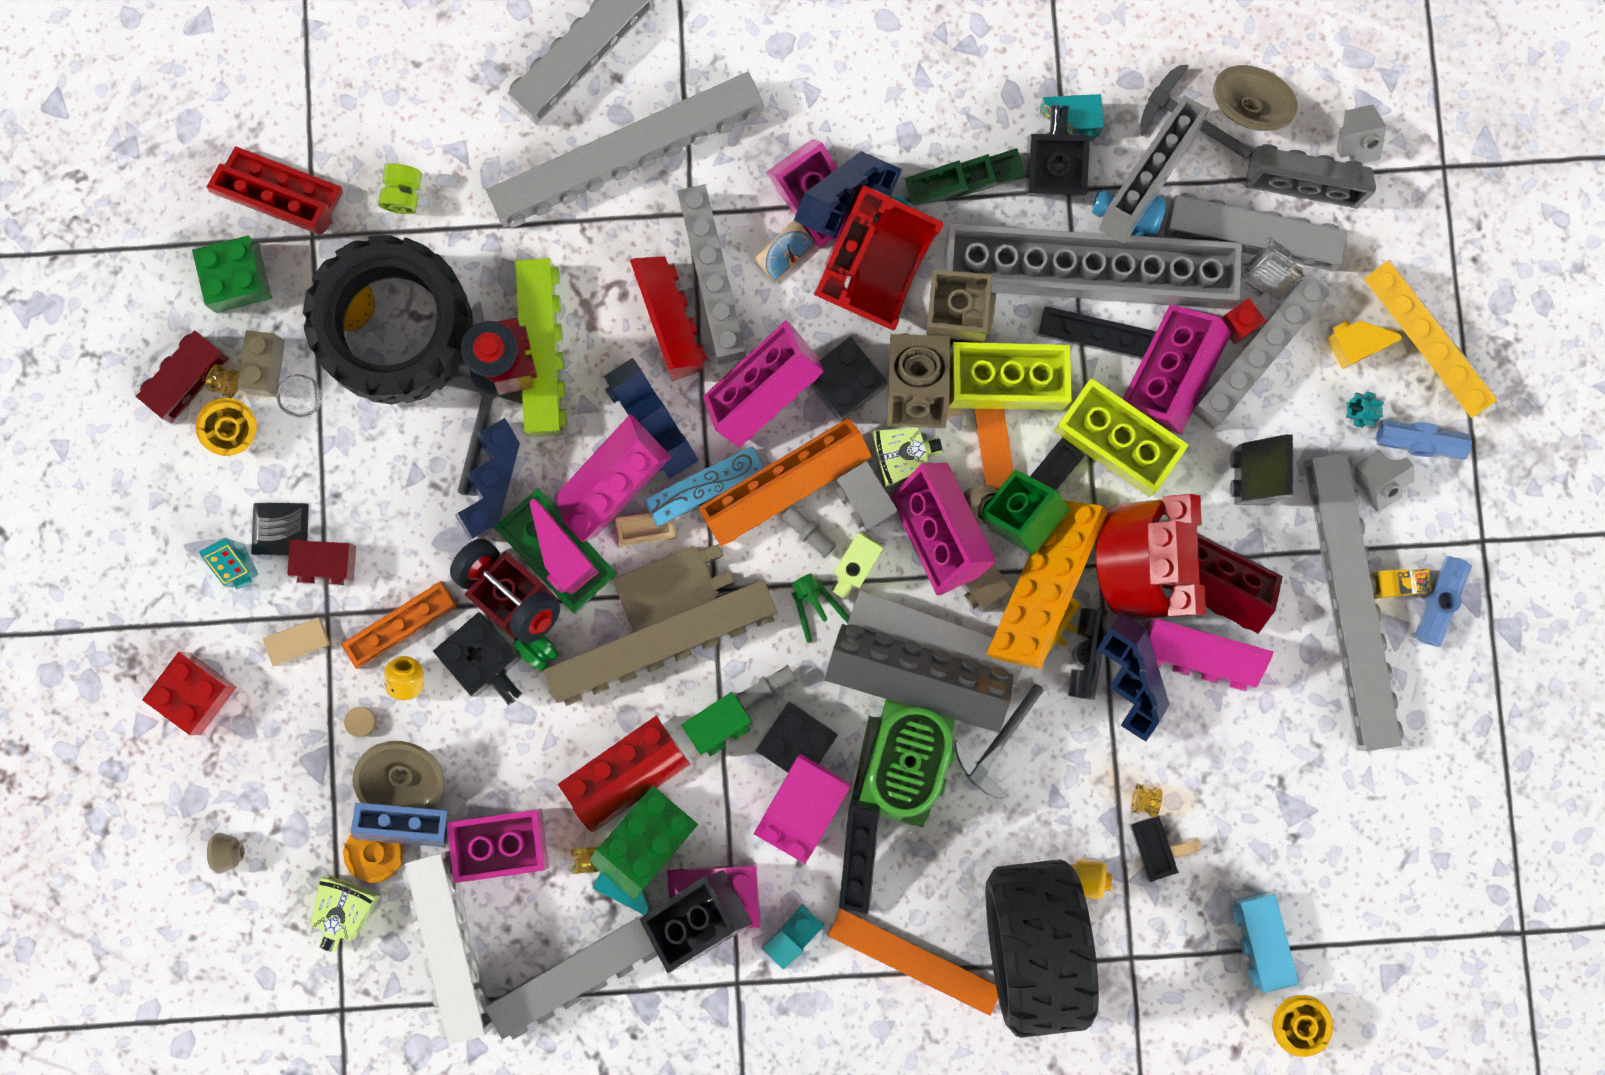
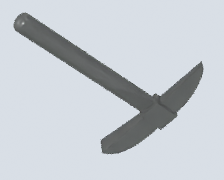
[1140,65,1253,159]
[446,376,523,495]
[954,684,1044,799]

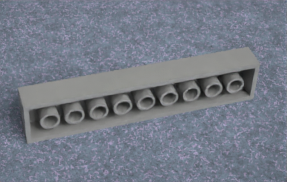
[945,224,1242,308]

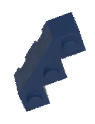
[793,151,902,238]
[603,358,699,479]
[455,418,520,540]
[1097,613,1170,742]

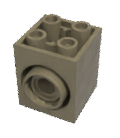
[926,269,996,347]
[887,333,950,428]

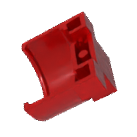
[813,185,944,331]
[1095,494,1206,620]

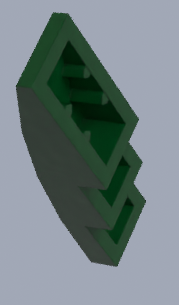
[904,148,1026,206]

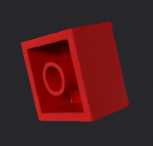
[142,651,237,735]

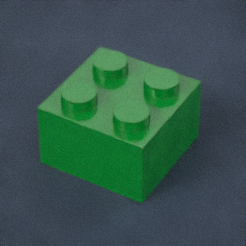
[192,235,272,313]
[979,469,1070,555]
[681,691,753,757]

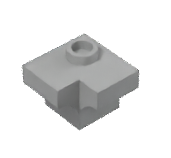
[1337,104,1386,164]
[1355,450,1414,512]

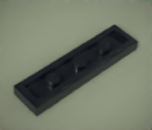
[1038,306,1156,360]
[839,799,881,914]

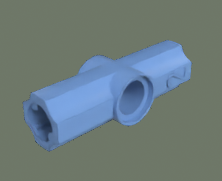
[1376,419,1472,460]
[1414,556,1472,647]

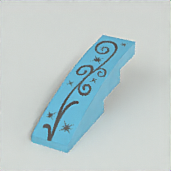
[644,447,764,527]

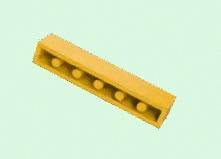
[1363,260,1497,418]

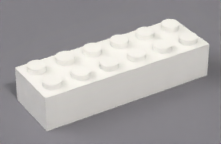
[403,850,494,1046]

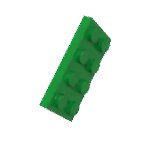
[494,488,618,614]

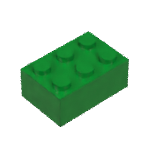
[589,786,698,900]

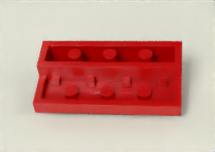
[206,146,343,235]
[557,715,691,833]

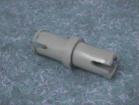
[781,505,837,558]
[737,664,797,710]

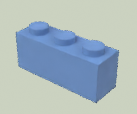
[351,802,449,848]

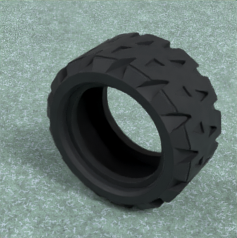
[303,235,473,405]
[985,859,1099,1038]

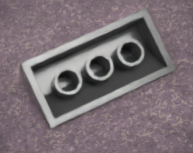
[1245,144,1376,209]

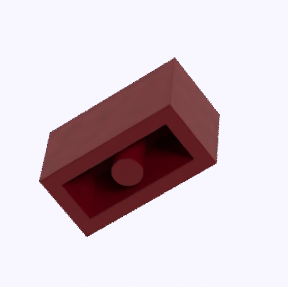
[287,540,356,586]

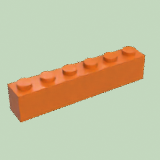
[698,418,872,547]

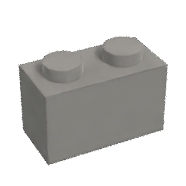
[834,461,898,532]

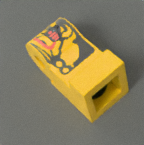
[1371,568,1432,599]

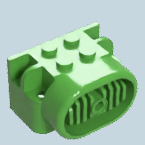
[857,699,955,827]

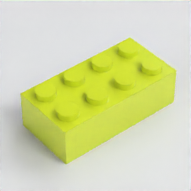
[948,342,1072,410]
[1053,378,1189,497]

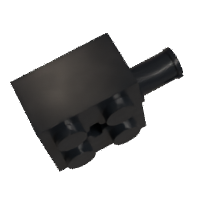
[1025,105,1090,196]
[433,612,523,706]

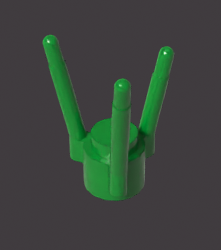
[791,573,850,643]

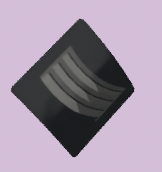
[251,503,309,555]

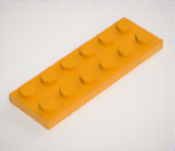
[986,500,1108,669]

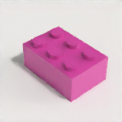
[446,808,549,883]

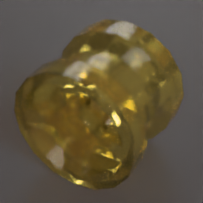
[205,363,239,398]
[1131,783,1162,817]
[570,846,600,874]

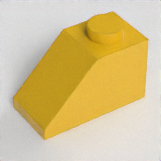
[1327,321,1402,369]

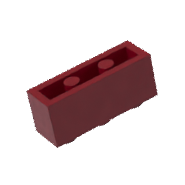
[136,330,229,424]

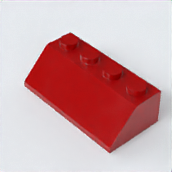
[630,256,708,381]

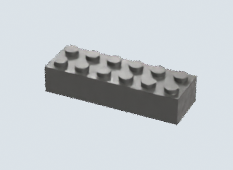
[824,624,1014,733]

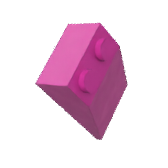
[766,139,848,248]
[529,498,599,595]
[753,753,852,864]
[667,863,761,929]

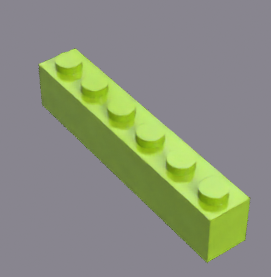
[515,258,568,437]

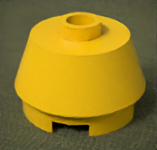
[195,398,257,456]
[1272,995,1333,1057]

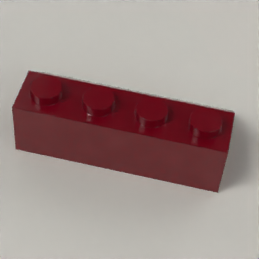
[1161,533,1283,634]

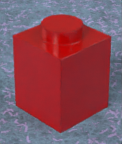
[1221,298,1266,345]

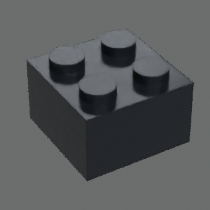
[809,336,887,422]
[755,701,839,773]

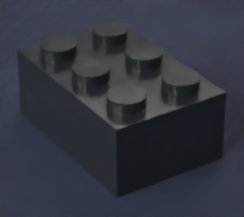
[639,870,753,974]

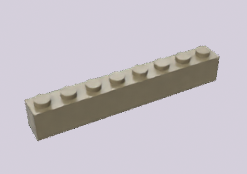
[543,579,778,706]

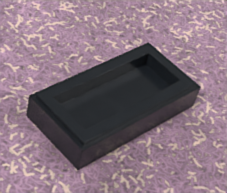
[1030,437,1085,490]
[1129,815,1179,882]

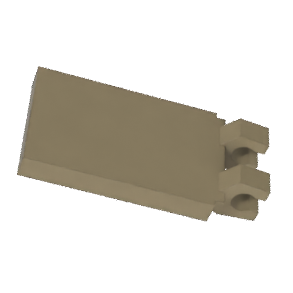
[612,544,735,632]

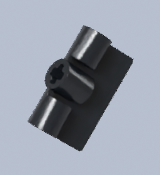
[1068,607,1108,700]

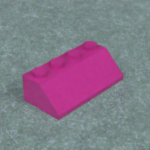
[1123,304,1232,435]
[703,320,824,447]
[555,414,672,542]
[890,463,996,595]
[1144,619,1274,692]

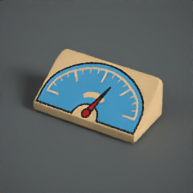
[754,221,816,283]

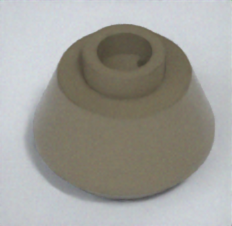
[964,485,998,523]
[207,832,245,874]

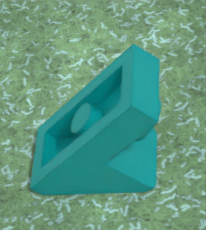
[761,904,824,969]

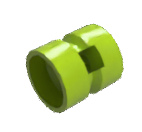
[378,163,422,214]

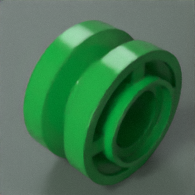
[513,636,559,672]

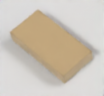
[614,512,677,547]
[263,617,331,666]

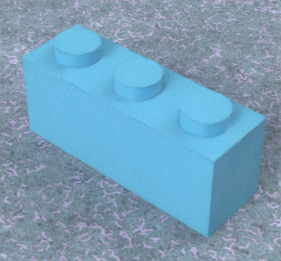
[1232,892,1299,993]

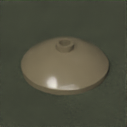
[1213,65,1298,131]
[352,741,444,809]

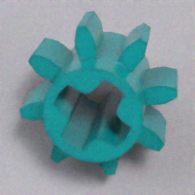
[1346,391,1384,428]

